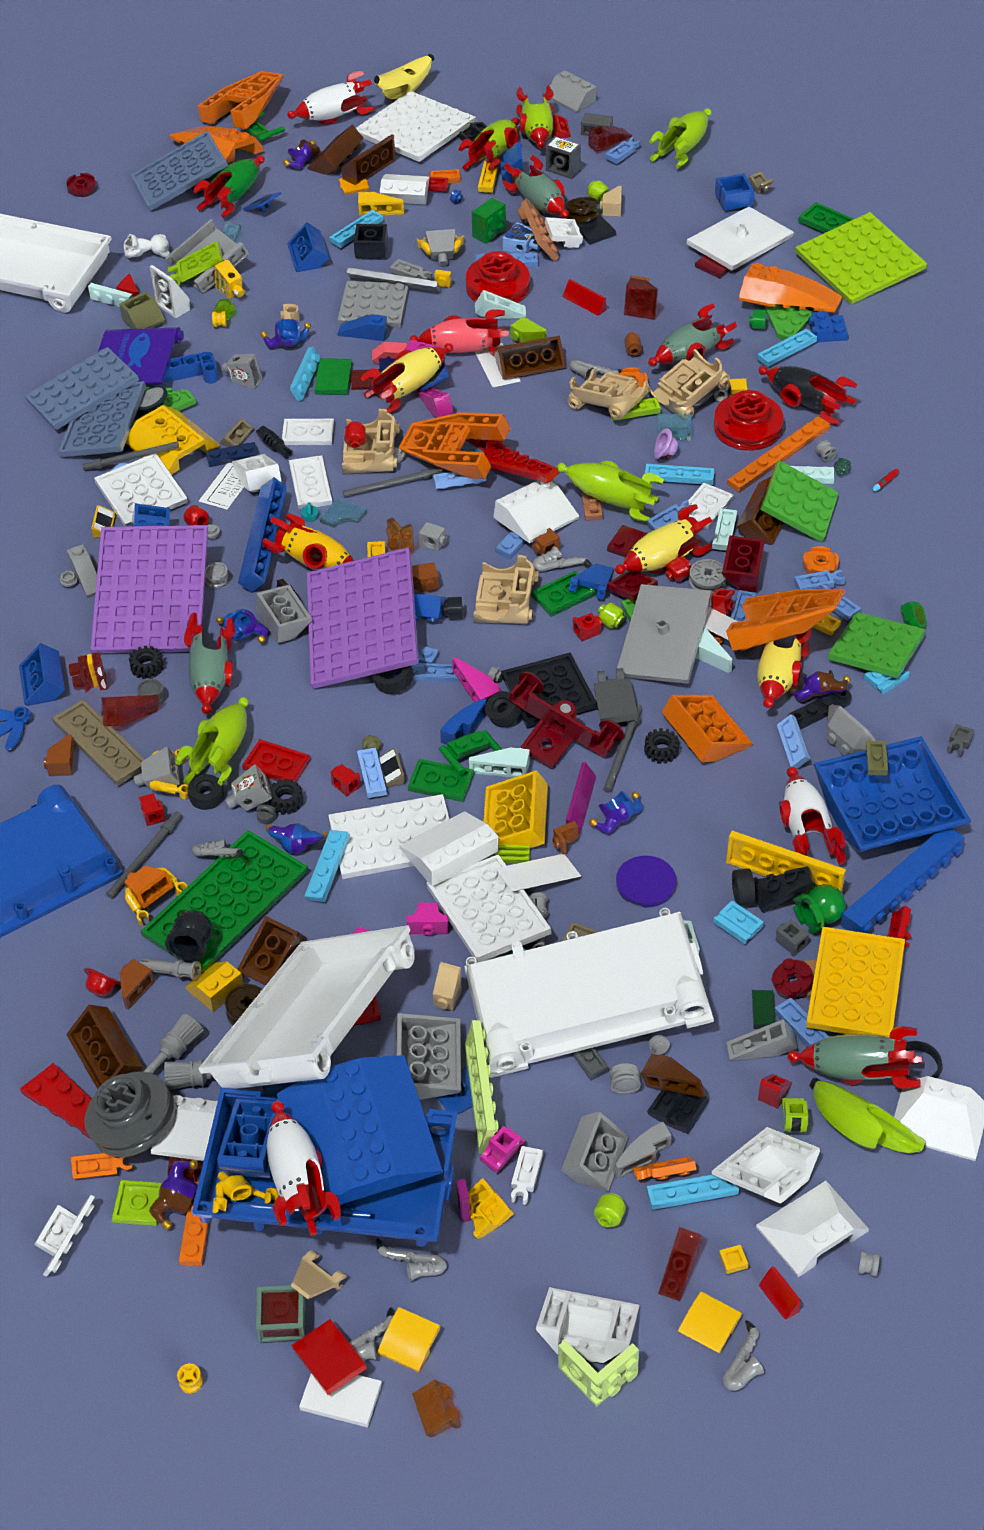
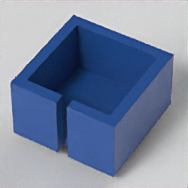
[715,173,754,211]

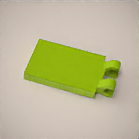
[167,241,223,286]

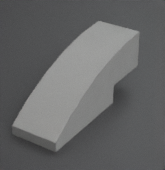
[615,1122,672,1179]

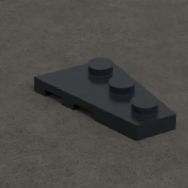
[754,866,816,913]

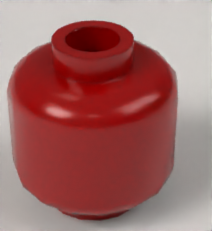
[344,421,366,448]
[183,505,209,526]
[665,556,691,583]

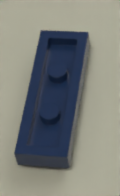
[205,442,258,467]

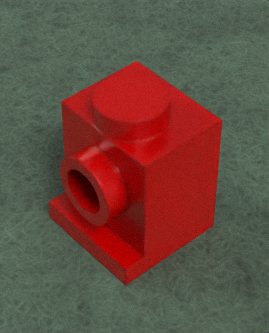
[711,589,735,617]
[573,613,602,642]
[330,764,361,797]
[139,793,166,826]

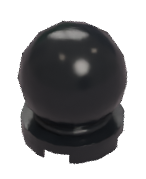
[165,910,213,963]

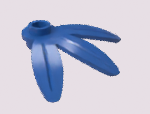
[0,706,31,750]

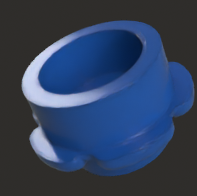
[450,189,463,204]

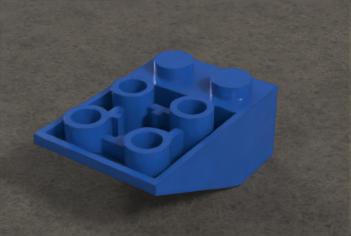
[132,503,170,526]

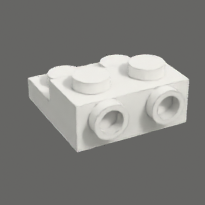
[544,217,583,248]

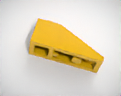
[358,192,404,216]

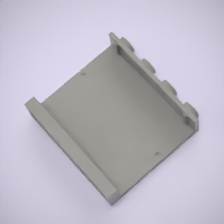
[165,219,249,294]

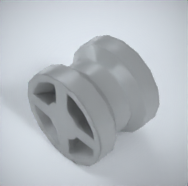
[816,440,837,462]
[858,1251,880,1277]

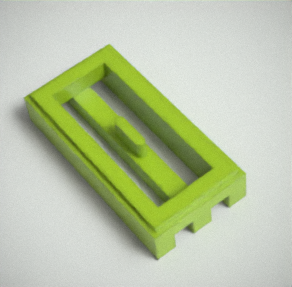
[490,845,530,864]

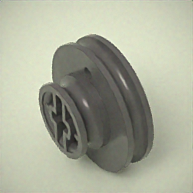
[84,1072,176,1157]

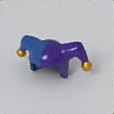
[260,319,311,349]
[216,609,268,643]
[589,791,643,835]
[266,823,328,854]

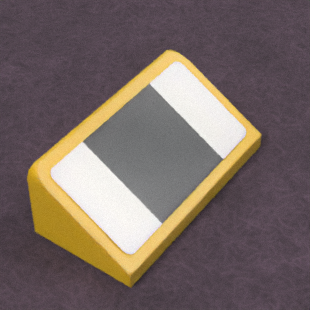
[92,505,116,538]

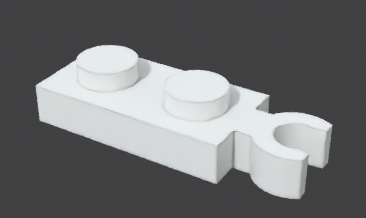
[511,1146,543,1205]

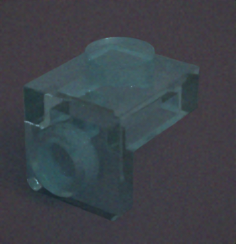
[221,222,242,243]

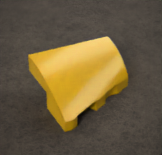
[468,1178,514,1239]

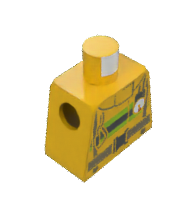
[214,259,245,299]

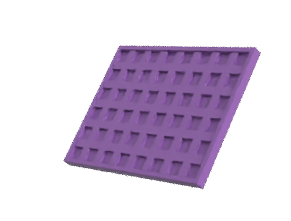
[91,525,208,653]
[307,547,419,689]

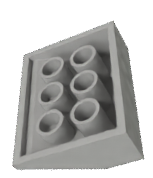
[393,1013,461,1100]

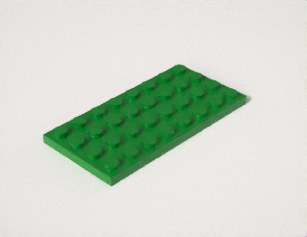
[141,830,308,974]

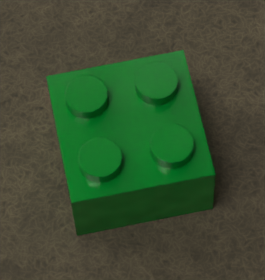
[472,198,506,244]

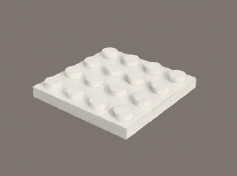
[94,454,188,527]

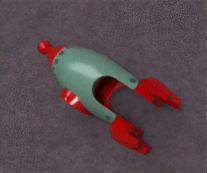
[503,155,569,218]
[648,304,737,367]
[184,612,235,715]
[787,1026,923,1089]

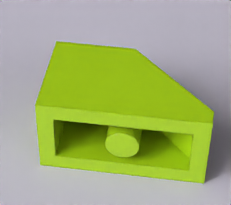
[510,316,547,343]

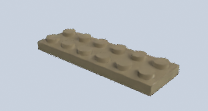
[52,700,145,786]

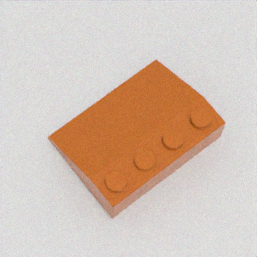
[662,695,753,762]

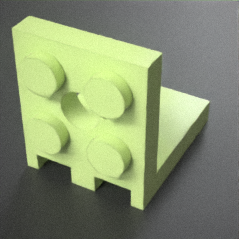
[558,1340,639,1407]

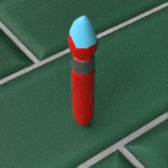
[872,469,899,491]

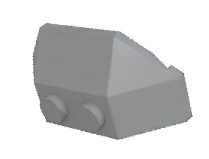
[826,704,876,755]

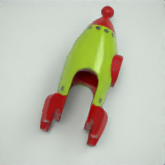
[516,85,554,149]
[458,117,520,171]

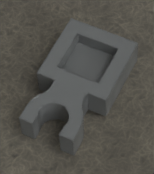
[947,724,974,756]

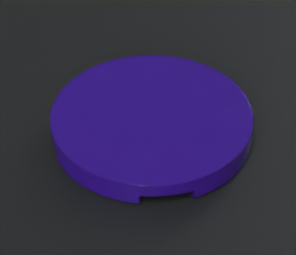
[616,856,676,907]

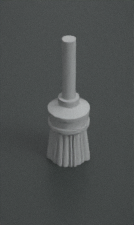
[143,1014,204,1074]
[164,1059,212,1090]

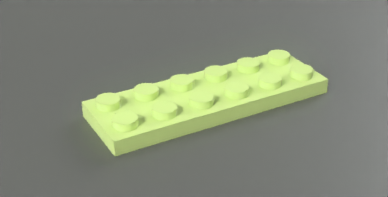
[465,1020,498,1154]

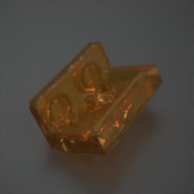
[386,517,414,552]
[412,1380,461,1438]

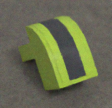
[782,1098,808,1133]

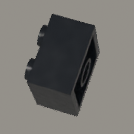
[354,224,388,259]

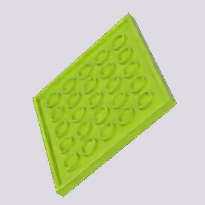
[795,212,927,305]

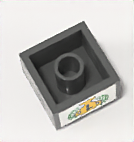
[546,136,581,179]

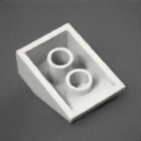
[150,265,190,318]
[232,454,281,493]

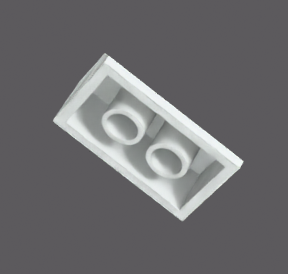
[380,174,430,205]

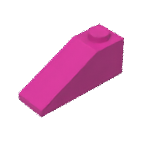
[417,387,453,417]
[451,657,501,702]

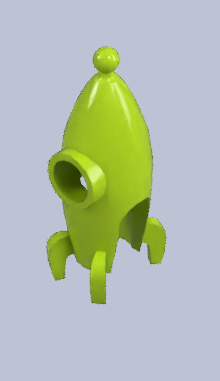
[648,108,712,169]
[557,461,664,523]
[175,697,249,786]

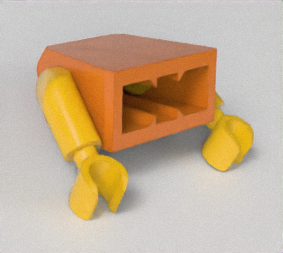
[124,866,187,926]

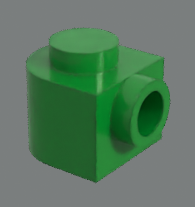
[749,310,766,330]

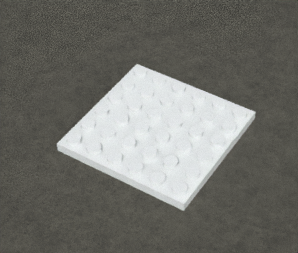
[356,91,476,162]

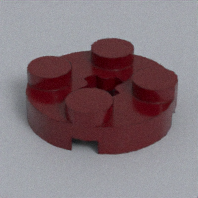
[66,173,97,197]
[771,958,814,999]

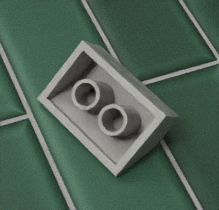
[550,70,596,113]
[255,585,312,643]
[561,1111,628,1192]

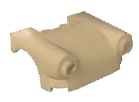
[648,349,730,420]
[567,369,650,419]
[342,409,400,474]
[473,555,539,624]

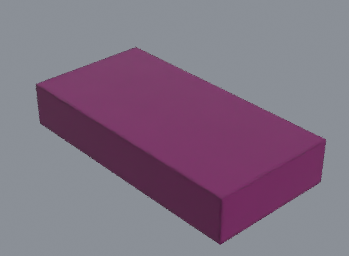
[456,1179,470,1222]

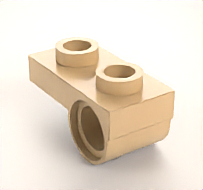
[280,304,300,322]

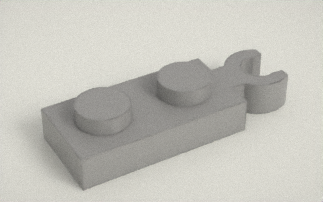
[390,259,432,280]

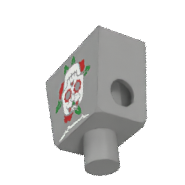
[222,354,263,389]
[226,764,272,811]

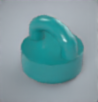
[301,502,318,522]

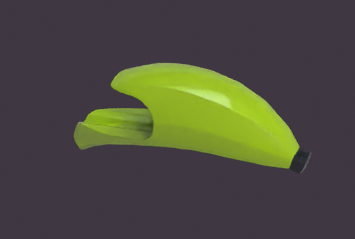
[809,1078,927,1153]

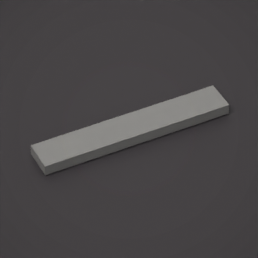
[347,268,440,292]

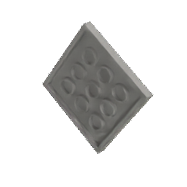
[338,281,409,328]

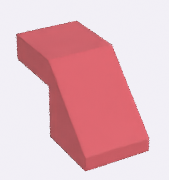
[372,342,408,365]

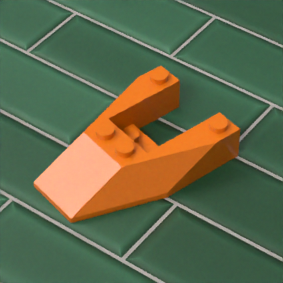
[197,71,284,129]
[399,412,511,479]
[726,589,845,651]

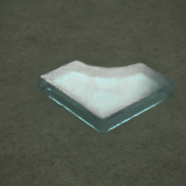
[319,498,367,528]

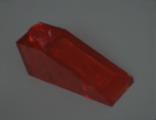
[101,695,158,726]

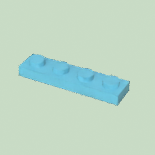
[329,210,384,248]
[757,329,817,367]
[290,347,320,401]
[645,464,714,485]
[305,830,350,902]
[646,1175,739,1210]

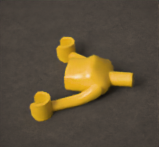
[212,1171,279,1213]

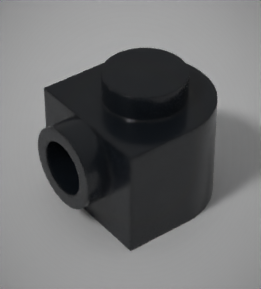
[444,597,463,619]

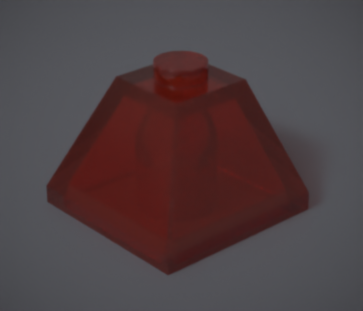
[624,278,658,320]

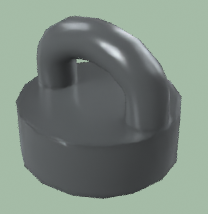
[256,805,276,824]

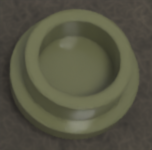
[362,735,381,751]

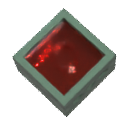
[256,1285,306,1342]

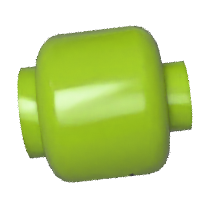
[587,181,610,203]
[597,602,625,629]
[593,1193,626,1227]

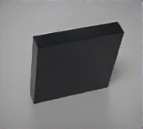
[577,215,616,244]

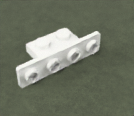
[34,1195,95,1277]

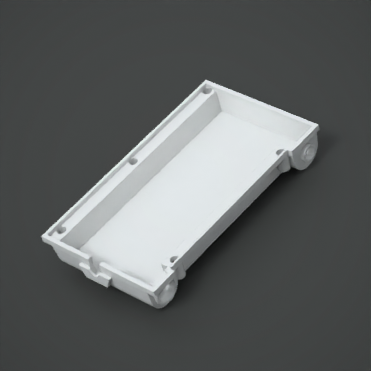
[0,214,112,313]
[464,908,714,1078]
[198,925,414,1089]

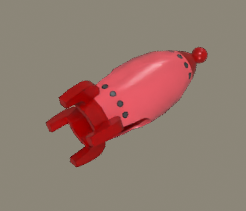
[409,309,509,356]

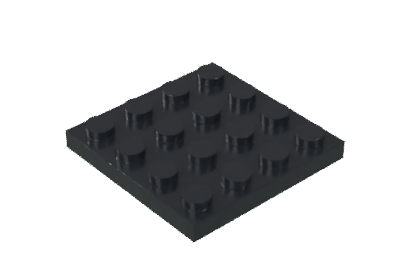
[501,652,597,728]

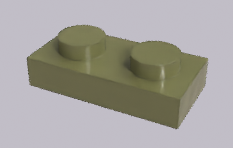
[865,741,888,776]

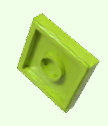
[112,1180,162,1226]

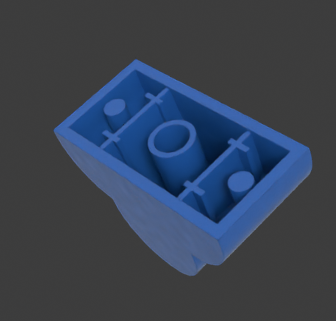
[217,1099,275,1178]

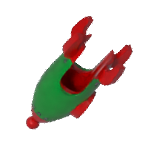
[193,155,265,218]

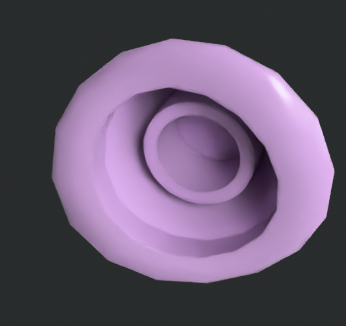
[654,428,678,459]

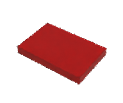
[242,739,311,783]
[291,1319,367,1396]

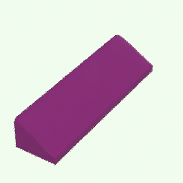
[566,762,596,834]

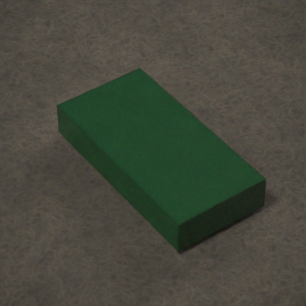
[752,990,775,1029]

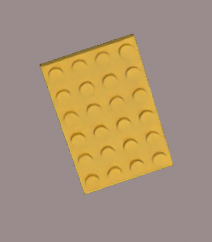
[806,927,905,1037]

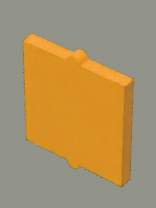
[339,178,370,195]

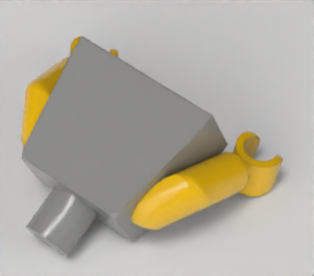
[417,229,464,266]
[134,747,189,800]

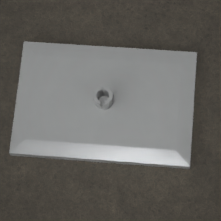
[617,584,712,684]

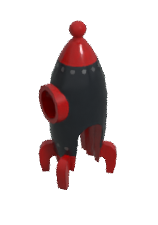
[758,366,857,425]

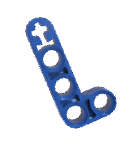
[163,352,218,384]

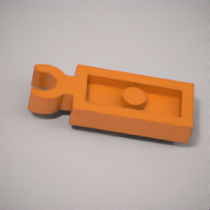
[71,1152,133,1179]
[633,1156,696,1180]

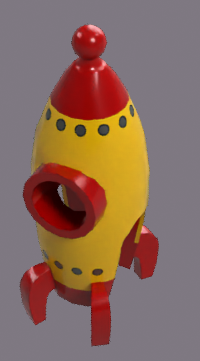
[262,513,354,571]

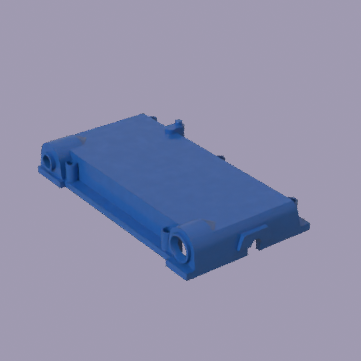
[0,785,123,938]
[192,1088,458,1247]

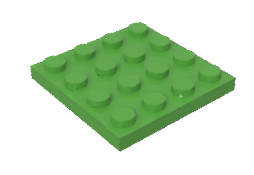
[760,460,839,542]
[828,612,925,678]

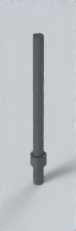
[82,441,179,471]
[343,467,443,498]
[603,704,642,793]
[106,811,182,899]

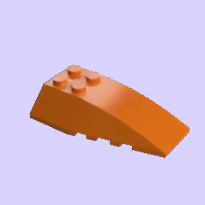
[169,126,264,163]
[738,263,842,312]

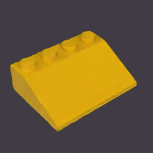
[483,770,548,848]

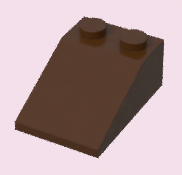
[237,916,307,985]

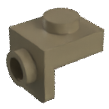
[748,171,774,194]

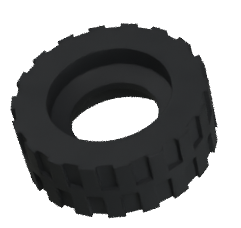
[371,666,414,694]

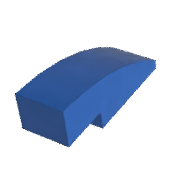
[440,699,487,745]

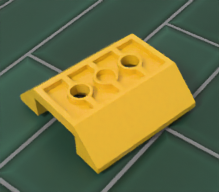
[126,405,219,475]

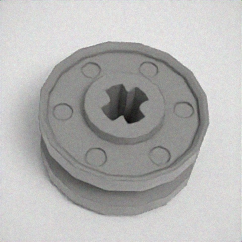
[689,559,726,594]

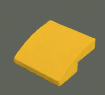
[678,1292,742,1354]
[378,1307,440,1373]

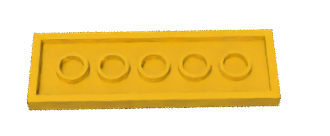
[726,831,846,892]

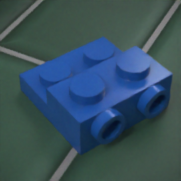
[809,311,849,342]

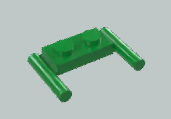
[244,110,285,141]
[439,730,502,775]

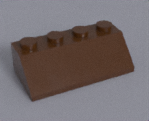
[307,124,364,175]
[342,134,395,185]
[494,336,566,380]
[736,477,784,545]
[66,1005,143,1089]

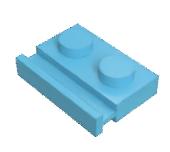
[864,669,910,695]
[713,901,764,944]

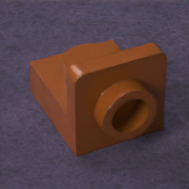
[552,821,579,854]

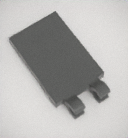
[593,668,638,723]

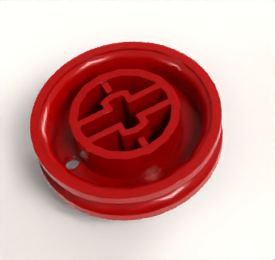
[466,251,530,303]
[714,390,783,451]

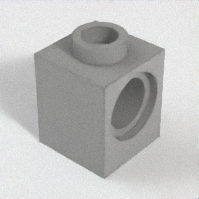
[419,522,447,552]

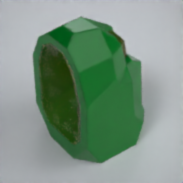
[900,601,927,628]

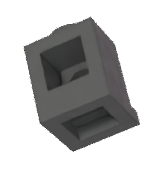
[776,919,809,957]

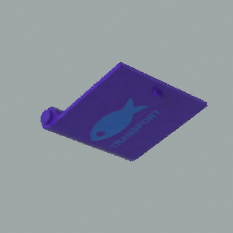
[98,327,184,385]

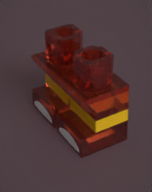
[69,652,108,692]

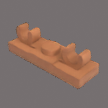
[581,490,603,521]

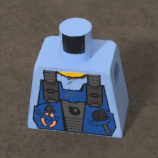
[503,222,541,253]

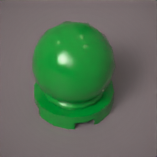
[793,884,846,934]

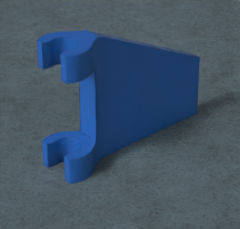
[568,563,613,599]

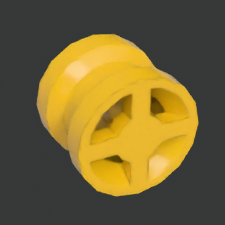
[212,311,227,328]
[177,1363,203,1394]

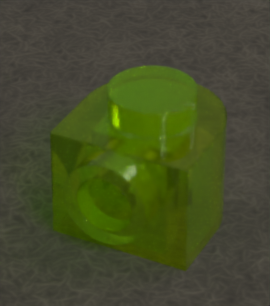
[214,299,236,320]

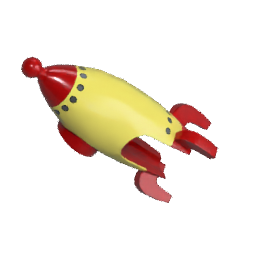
[360,343,453,414]
[615,504,713,575]
[757,628,811,708]

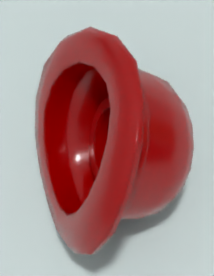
[83,968,121,997]

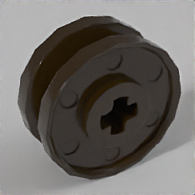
[566,197,599,223]
[225,984,263,1026]

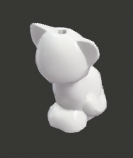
[124,234,170,258]

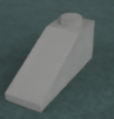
[66,544,97,598]
[726,1019,798,1061]

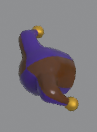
[283,139,320,170]
[790,670,851,702]
[149,1160,198,1230]

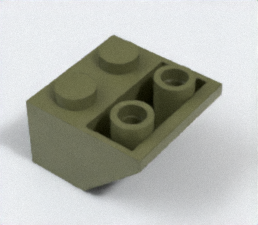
[119,291,166,329]

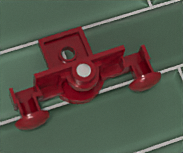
[508,672,624,769]

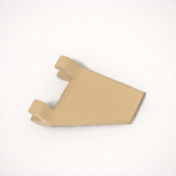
[291,1250,347,1299]

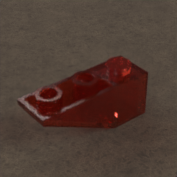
[588,125,632,152]
[658,1227,704,1301]

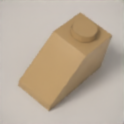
[600,186,622,216]
[433,962,462,1011]

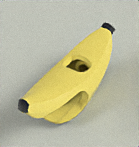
[374,54,435,100]

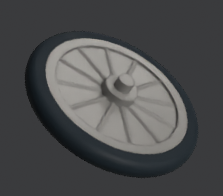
[138,386,167,411]

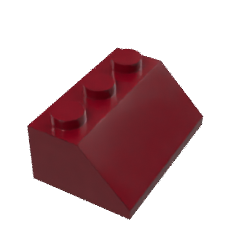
[722,535,765,592]

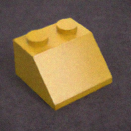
[185,961,243,1012]

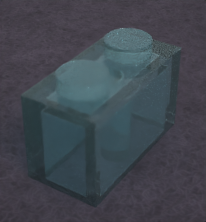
[657,414,691,441]

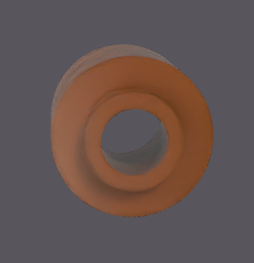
[624,332,642,356]

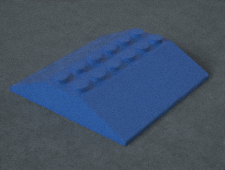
[814,736,971,852]
[277,1055,443,1209]

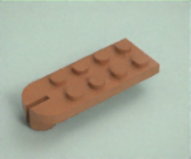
[517,198,559,262]

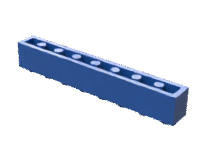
[238,477,287,593]
[841,828,965,934]

